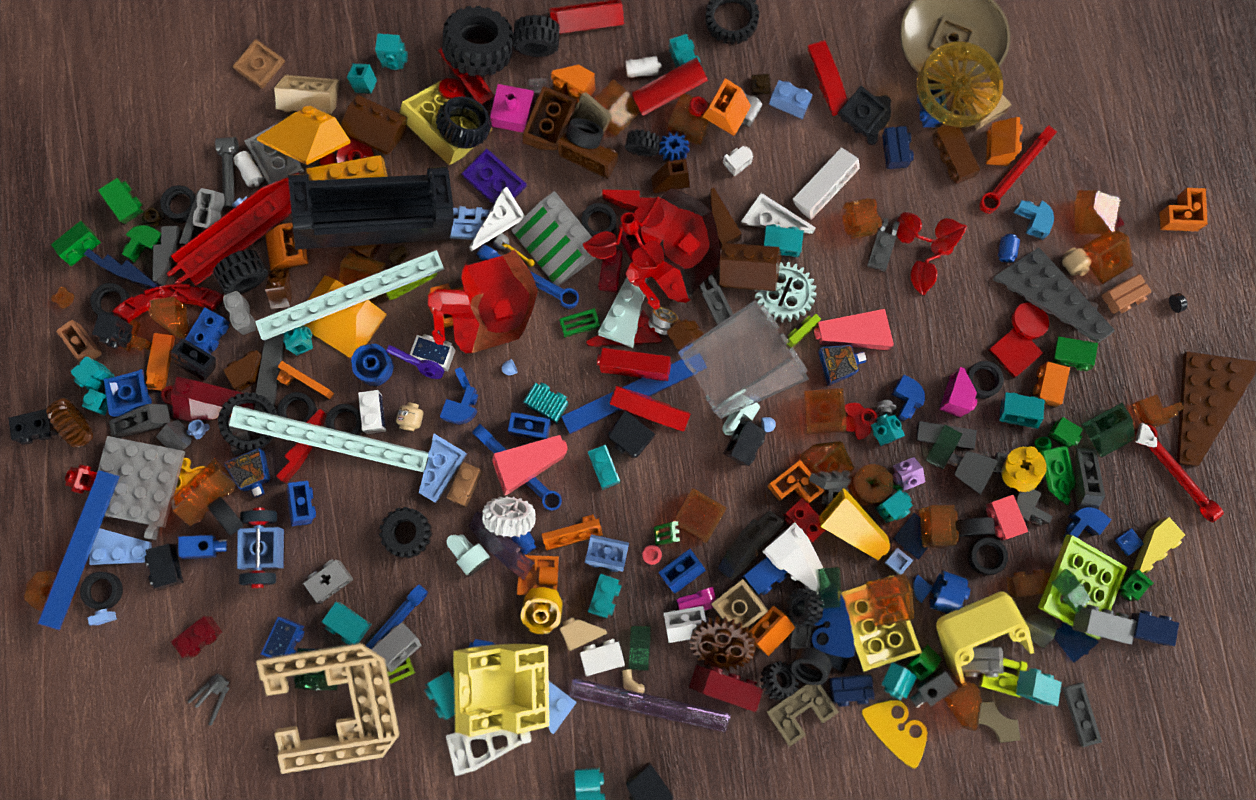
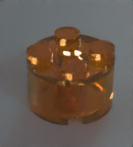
[842,198,882,239]
[850,464,893,505]
[24,571,76,611]

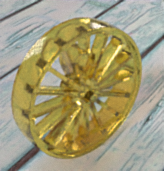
[917,41,1003,127]

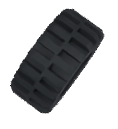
[442,6,514,77]

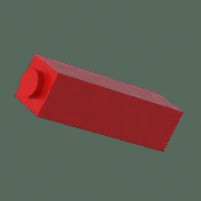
[597,348,671,381]

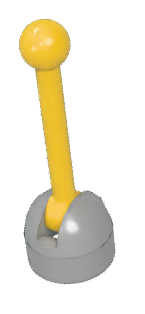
[493,233,535,267]

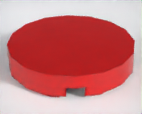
[1011,302,1049,339]

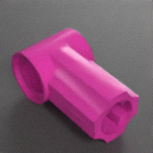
[676,587,717,610]

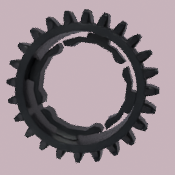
[436,96,492,149]

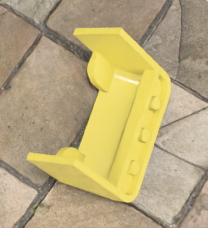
[936,592,1034,684]

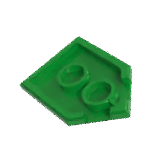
[1039,445,1076,506]

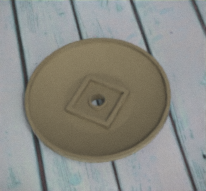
[900,0,1010,87]

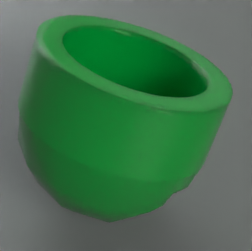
[1035,437,1052,452]

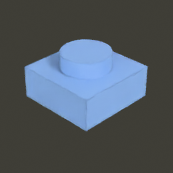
[884,548,913,576]
[88,609,117,625]

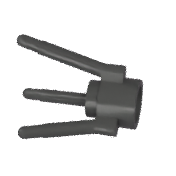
[187,673,230,726]

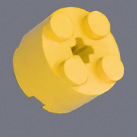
[1001,447,1046,492]
[521,587,563,634]

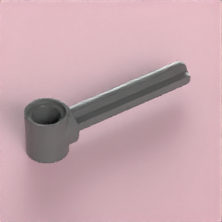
[215,137,239,209]

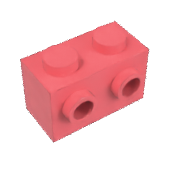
[986,495,1028,541]

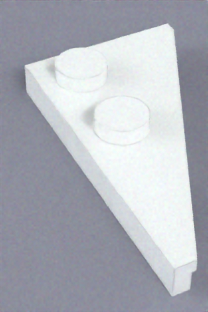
[469,187,525,251]
[741,193,816,234]

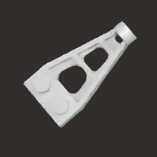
[446,729,532,776]

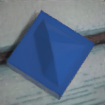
[1115,528,1144,556]

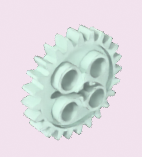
[755,262,817,322]

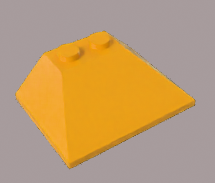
[256,106,350,165]
[304,275,387,358]

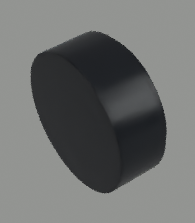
[1169,293,1187,313]

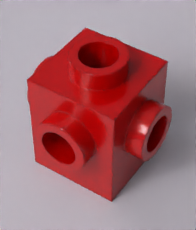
[65,464,97,494]

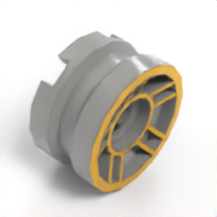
[648,307,678,335]

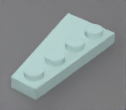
[598,278,648,348]

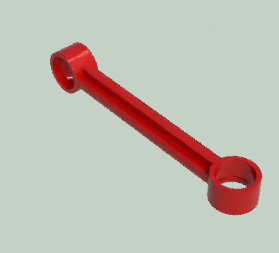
[979,125,1057,214]
[1134,425,1224,522]

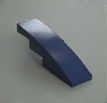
[84,248,159,289]

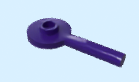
[386,345,444,379]

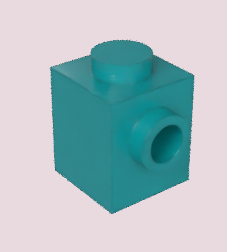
[347,64,377,94]

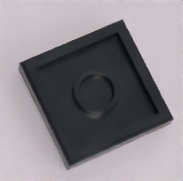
[837,85,889,137]

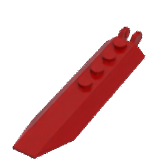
[166,172,299,286]

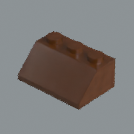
[522,86,578,150]
[340,95,407,155]
[557,133,618,179]
[720,243,782,291]

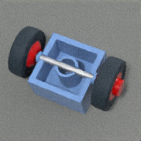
[237,508,284,588]

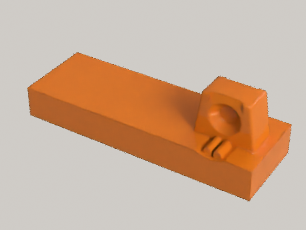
[145,333,175,392]
[277,361,334,400]
[542,514,603,551]

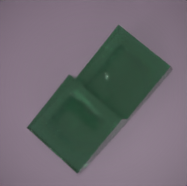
[925,425,962,469]
[818,567,841,609]
[1051,568,1090,613]
[628,626,651,671]

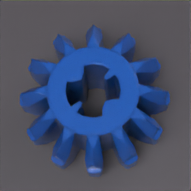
[659,132,690,161]

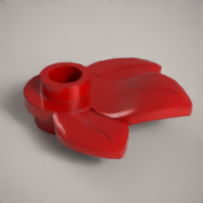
[840,403,877,440]

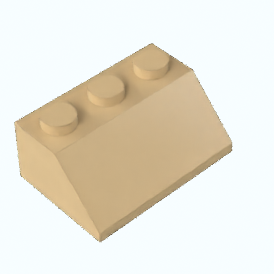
[274,75,339,114]

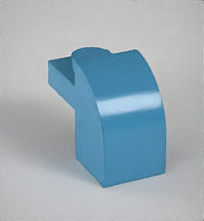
[1014,200,1054,240]

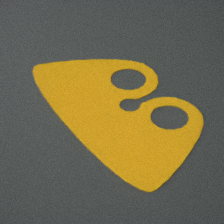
[862,700,927,768]

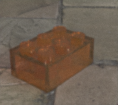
[170,459,236,527]

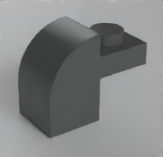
[1014,489,1053,526]

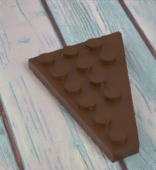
[1177,351,1256,467]

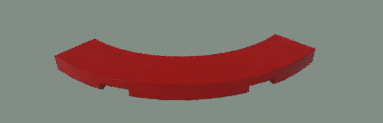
[112,284,224,323]

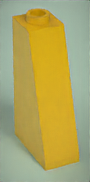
[819,488,891,560]

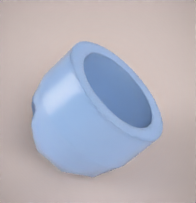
[502,359,517,376]
[761,417,776,432]

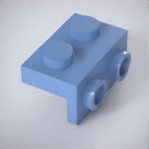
[585,534,629,572]

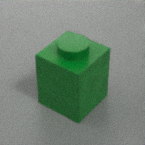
[1047,417,1083,448]
[907,644,942,681]

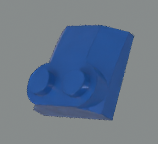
[104,369,152,417]

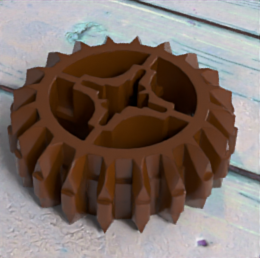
[47,398,93,448]

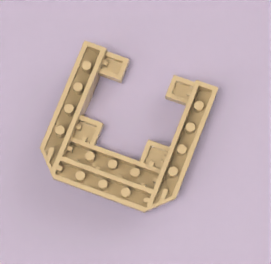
[256,643,400,774]

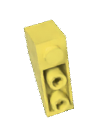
[1133,517,1185,574]

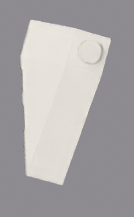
[763,522,832,595]

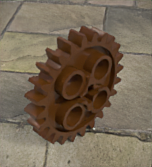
[690,616,756,671]

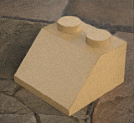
[712,579,768,628]
[560,618,607,651]

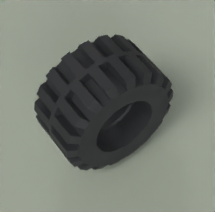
[513,15,560,57]
[213,249,268,295]
[379,507,432,558]

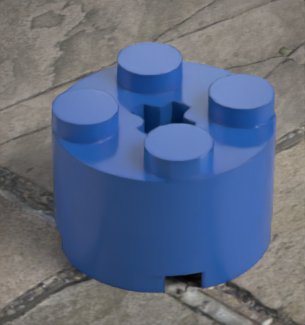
[351,344,394,386]
[929,570,971,614]

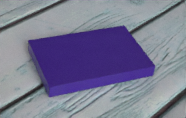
[461,148,527,205]

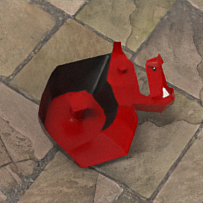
[625,188,721,310]

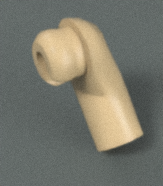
[622,669,645,696]

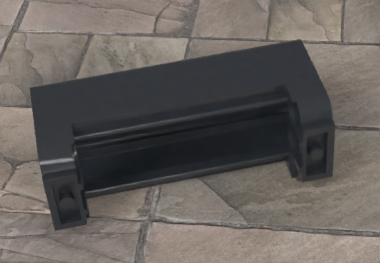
[288,167,454,250]

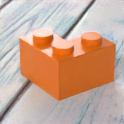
[1160,188,1208,231]
[767,460,825,504]

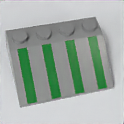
[511,191,596,286]

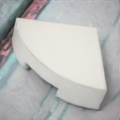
[1135,423,1157,448]

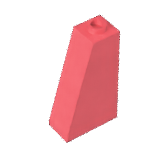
[814,309,894,350]
[492,435,567,496]

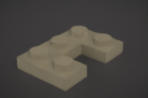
[766,684,839,746]

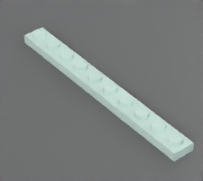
[255,250,445,341]
[229,406,429,473]

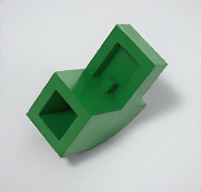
[122,225,161,263]

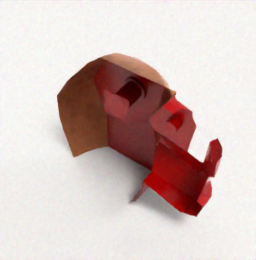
[428,250,538,353]

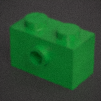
[98,178,144,224]
[51,221,101,267]
[1052,336,1098,371]

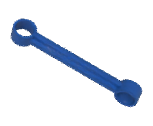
[476,244,579,309]
[472,424,562,511]
[366,584,428,650]

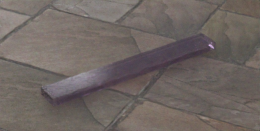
[569,678,730,733]

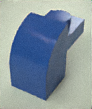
[891,375,925,422]
[440,386,478,425]
[1063,507,1112,538]

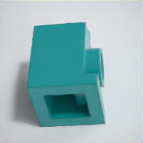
[82,389,108,416]

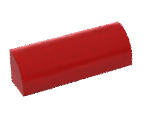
[549,0,624,34]
[632,57,708,116]

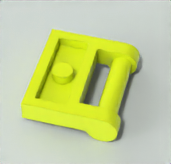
[979,658,1027,698]

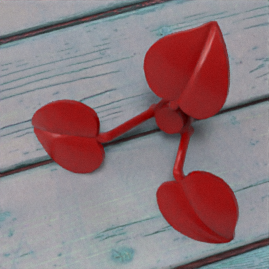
[583,197,665,269]
[896,212,967,295]

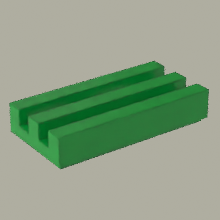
[559,308,600,338]
[654,521,680,546]

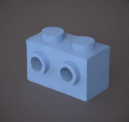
[769,80,813,119]

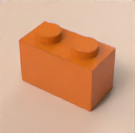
[1033,362,1070,407]
[749,605,796,656]

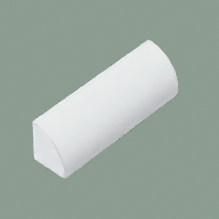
[793,147,860,220]

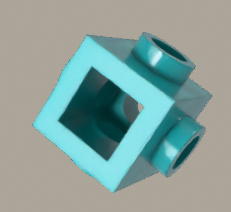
[283,325,313,356]
[871,414,905,446]

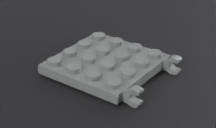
[97,436,185,540]

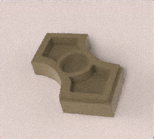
[973,701,1020,742]

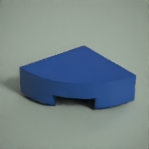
[455,367,470,390]
[913,575,933,603]

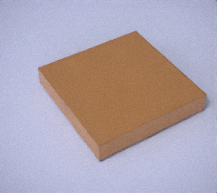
[233,39,285,89]

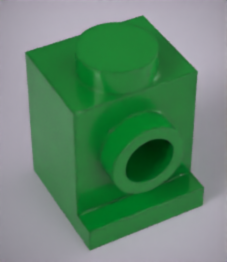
[1119,570,1154,601]

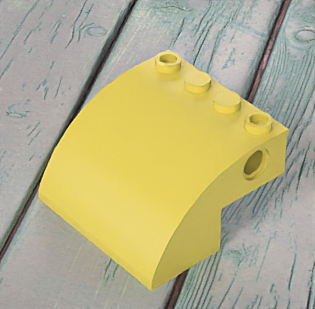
[454,644,549,737]

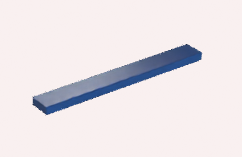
[561,351,707,434]
[38,470,119,630]

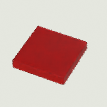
[988,328,1043,378]

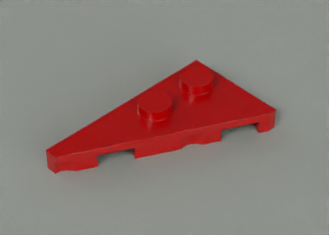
[586,310,662,347]

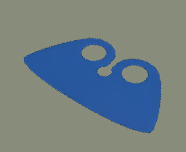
[812,584,855,657]

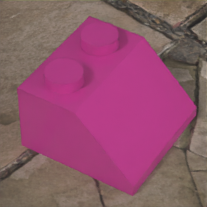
[939,367,977,418]

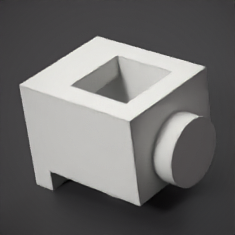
[723,146,753,176]

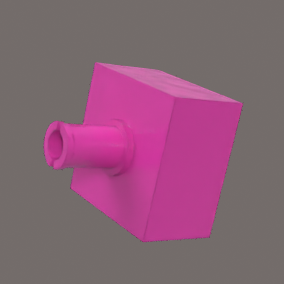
[490,84,535,133]

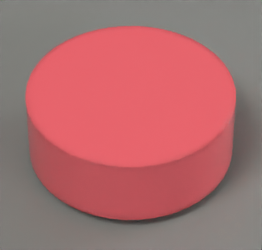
[642,545,662,565]

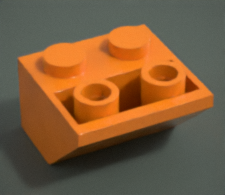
[551,64,595,105]
[703,78,751,136]
[986,117,1023,166]
[265,222,308,271]

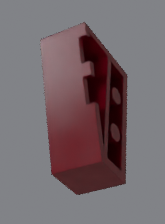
[689,665,764,712]

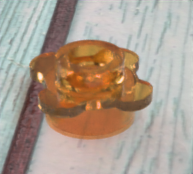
[51,287,75,309]

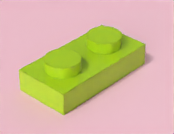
[787,314,821,348]

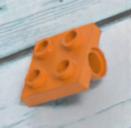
[517,555,559,595]

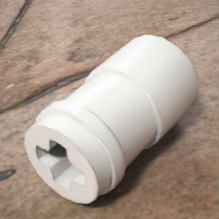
[626,56,661,78]
[234,151,264,187]

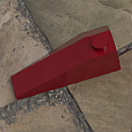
[171,377,255,422]

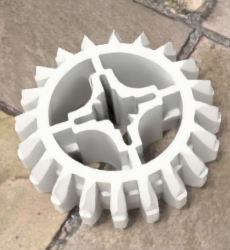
[482,496,536,538]

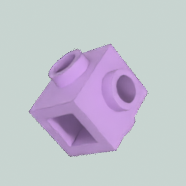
[892,457,925,491]

